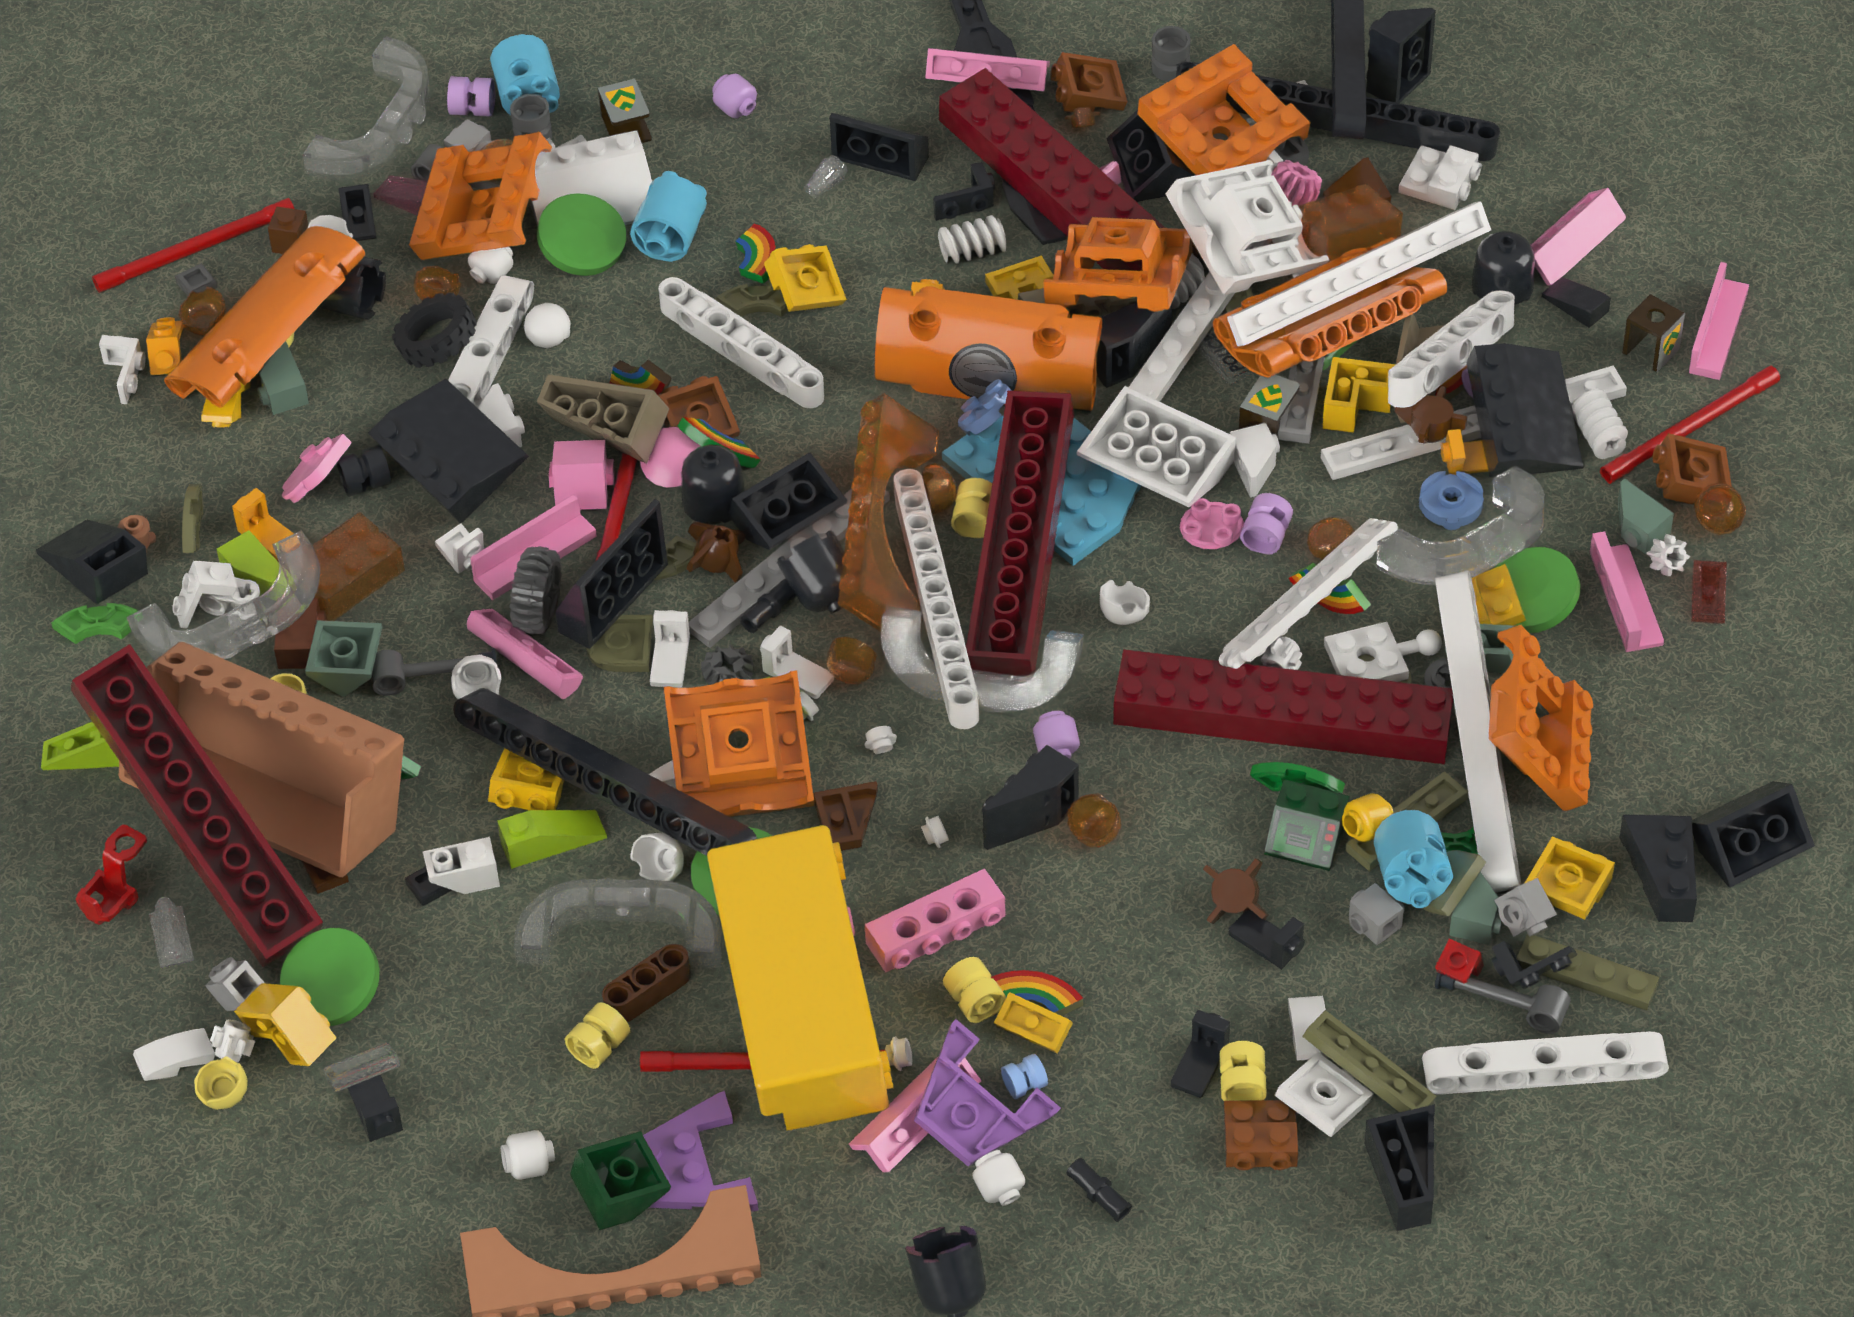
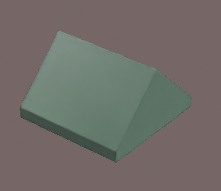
[305,620,382,697]

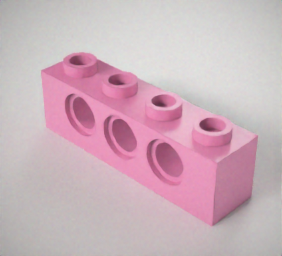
[865,868,1005,973]

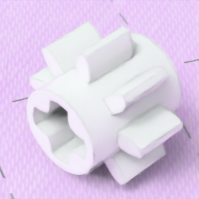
[1646,534,1690,576]
[1261,637,1303,670]
[210,1020,255,1062]

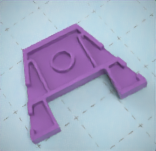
[914,1019,1061,1166]
[643,1091,758,1211]

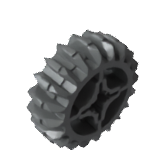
[509,546,562,634]

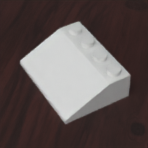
[529,130,652,227]
[1077,386,1236,507]

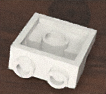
[1398,145,1482,210]

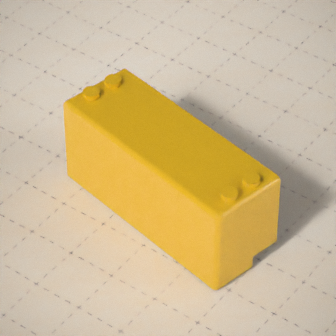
[707,825,893,1131]

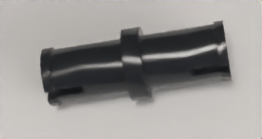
[740,579,796,633]
[1066,1158,1132,1222]

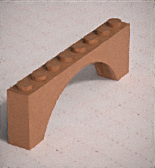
[460,1185,761,1317]

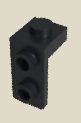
[933,162,995,221]
[1228,910,1305,970]
[1491,941,1577,989]
[1171,1010,1230,1098]
[347,1073,403,1142]

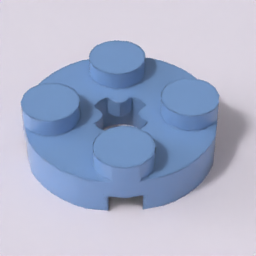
[958,379,1012,436]
[1419,471,1484,530]

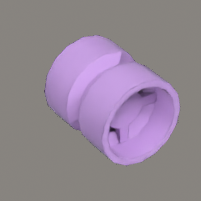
[447,76,495,116]
[1240,493,1293,554]

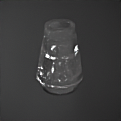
[804,155,848,199]

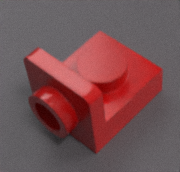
[1435,938,1484,984]

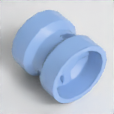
[1001,1054,1048,1099]

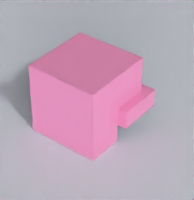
[549,440,614,510]

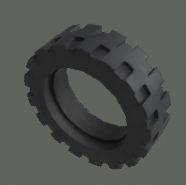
[392,293,477,368]

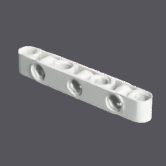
[448,275,534,408]
[659,277,824,408]
[1388,290,1514,408]
[1422,1032,1669,1094]

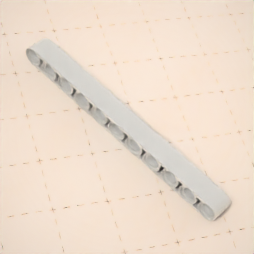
[894,469,979,729]
[1435,570,1521,893]

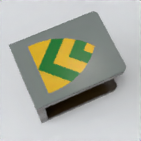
[598,79,652,143]
[1622,294,1685,372]
[1239,375,1300,442]

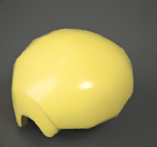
[194,1056,248,1110]

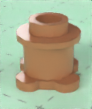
[118,515,156,553]

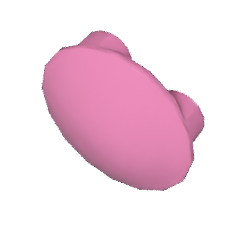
[640,427,701,488]
[1180,498,1244,549]

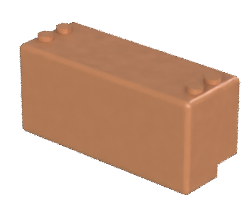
[119,642,404,877]

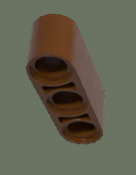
[602,944,690,1023]

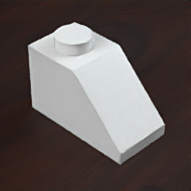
[1230,423,1280,498]

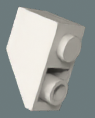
[478,383,525,447]
[423,837,500,894]

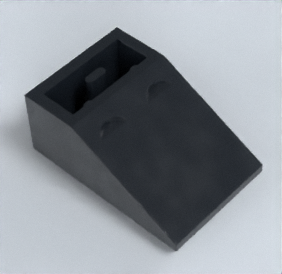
[1096,302,1172,388]
[36,520,148,604]
[982,745,1079,850]

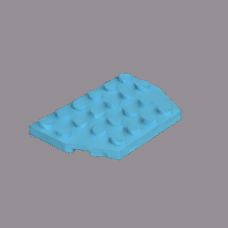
[942,416,1141,566]

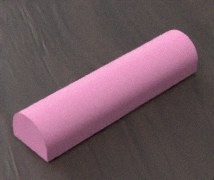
[467,609,583,699]

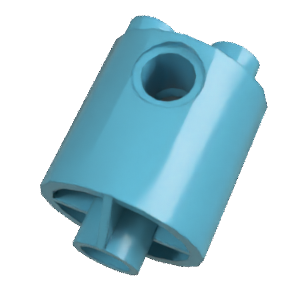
[490,34,560,115]
[630,171,707,262]
[1374,810,1453,908]

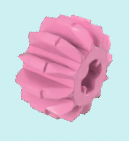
[1271,160,1322,208]

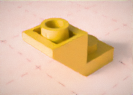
[201,381,250,427]

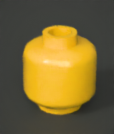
[1342,793,1393,842]

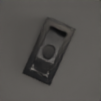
[338,184,376,241]
[1541,277,1611,328]

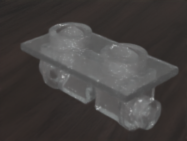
[149,897,194,969]

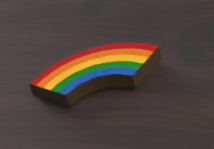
[610,360,672,395]

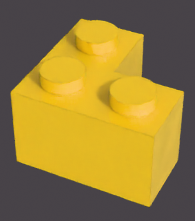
[1323,357,1396,433]
[234,983,336,1066]

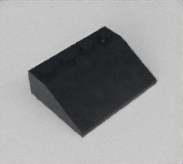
[1466,343,1584,478]
[368,378,529,524]
[555,499,668,649]

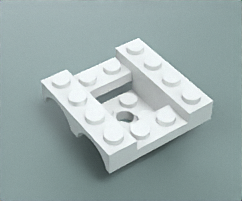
[1166,160,1329,295]

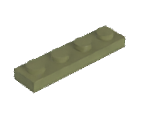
[1346,771,1468,872]
[1517,933,1659,1010]
[1302,1010,1437,1112]

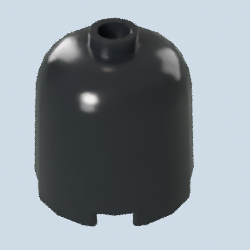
[1472,231,1535,306]
[319,257,386,320]
[681,445,745,524]
[776,530,857,614]
[905,1226,986,1317]

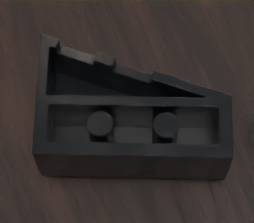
[1619,814,1697,922]
[1364,1104,1435,1231]

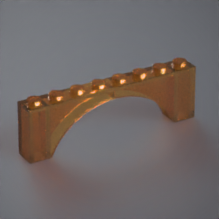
[838,393,939,641]

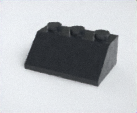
[1366,8,1436,103]
[1106,110,1196,202]
[829,113,929,181]
[728,452,848,550]
[1692,781,1815,887]

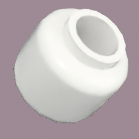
[468,247,513,284]
[501,1130,555,1180]
[972,1150,1025,1206]

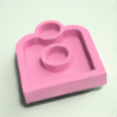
[282,434,352,503]

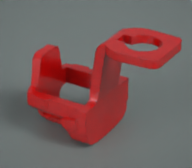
[75,824,147,925]

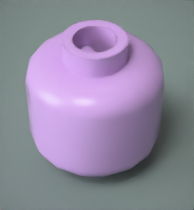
[712,73,757,118]
[1033,711,1080,759]

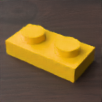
[994,992,1073,1054]

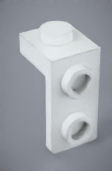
[99,335,146,404]
[435,524,484,574]
[173,561,237,628]
[650,610,690,688]
[760,626,834,699]

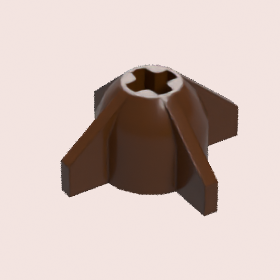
[1395,386,1467,444]
[686,522,746,583]
[1203,858,1269,924]

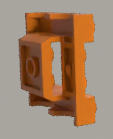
[1137,44,1310,175]
[409,132,552,260]
[1043,217,1192,312]
[1488,625,1593,811]
[664,670,814,817]

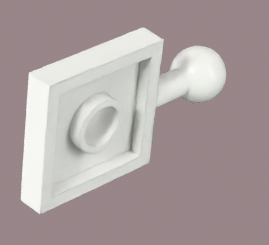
[1324,622,1442,682]
[1275,1052,1374,1137]

